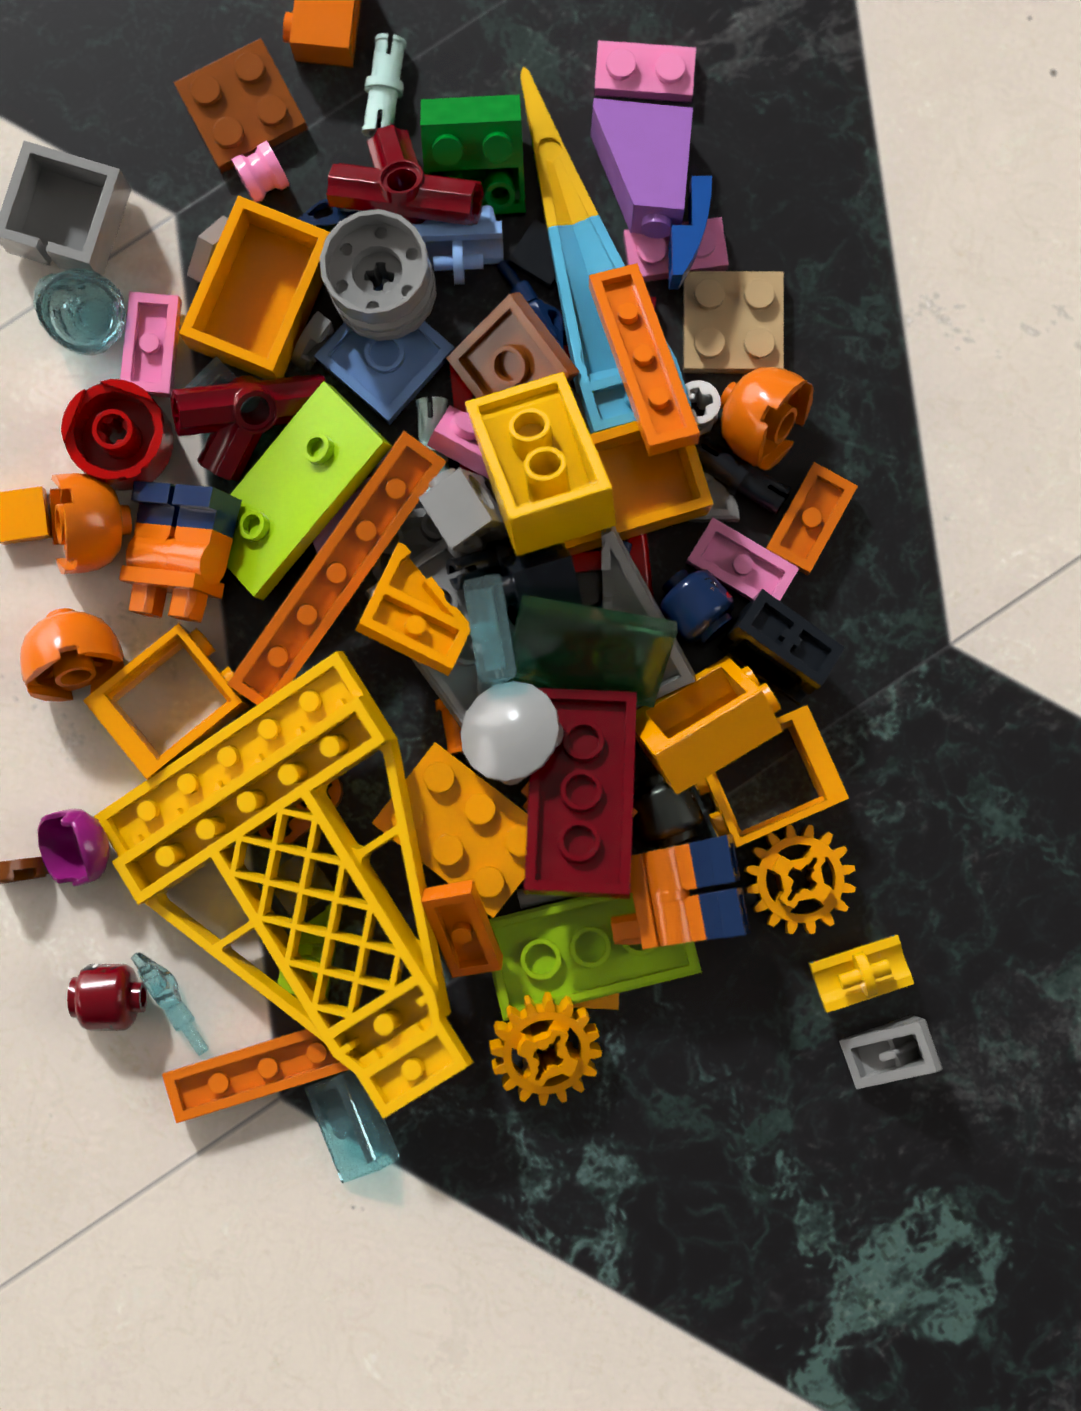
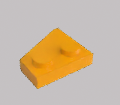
[355,542,472,676]

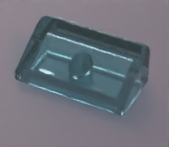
[463,574,517,686]
[304,1070,399,1183]

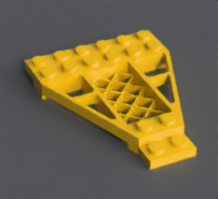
[94,651,473,1119]

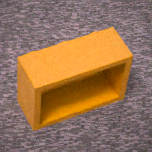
[179,195,330,379]
[560,421,714,555]
[372,742,528,918]

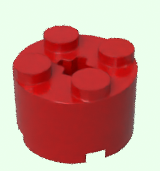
[61,379,174,491]

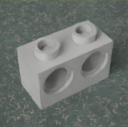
[419,468,509,554]

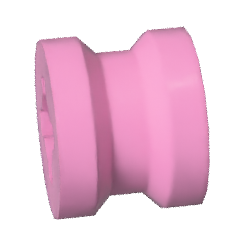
[231,141,290,203]

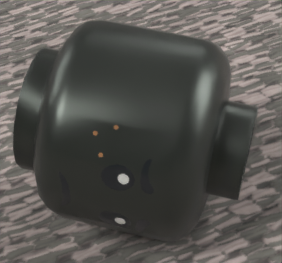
[633,774,703,849]

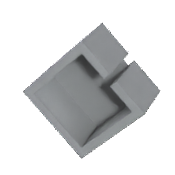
[0,141,131,281]

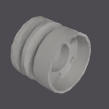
[320,209,437,341]

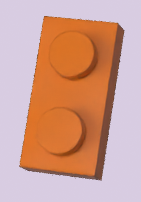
[766,462,858,576]
[421,880,503,978]

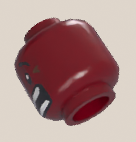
[67,964,148,1031]

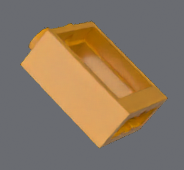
[83,623,249,780]
[635,656,783,795]
[694,705,849,848]

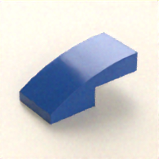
[668,176,712,290]

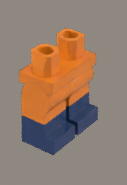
[119,481,242,623]
[611,834,751,949]

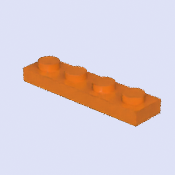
[589,263,700,456]
[162,1017,350,1123]

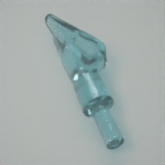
[131,952,209,1056]

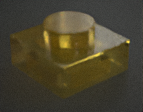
[274,855,335,919]

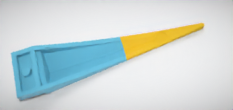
[520,67,691,434]

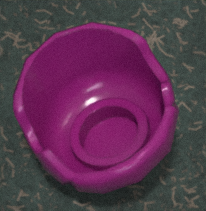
[37,809,109,887]

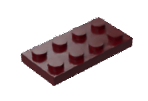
[524,688,637,899]

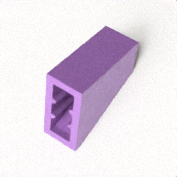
[591,98,693,239]

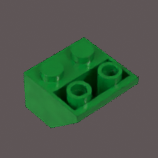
[420,94,526,214]

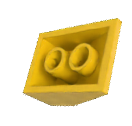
[465,372,616,556]

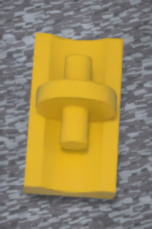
[809,935,914,1013]

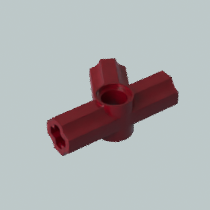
[326,124,484,226]
[171,374,326,481]

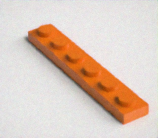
[227,431,447,705]

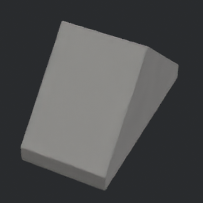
[839,1015,943,1089]

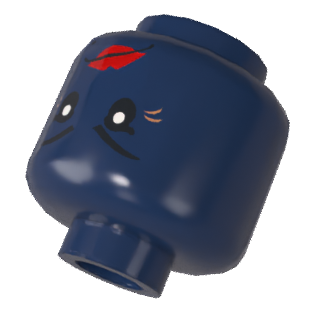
[660,569,734,645]

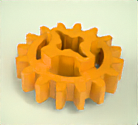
[744,824,856,934]
[489,992,602,1106]

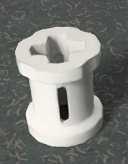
[685,380,721,438]

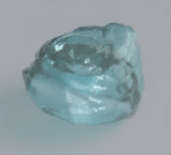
[33,268,126,356]

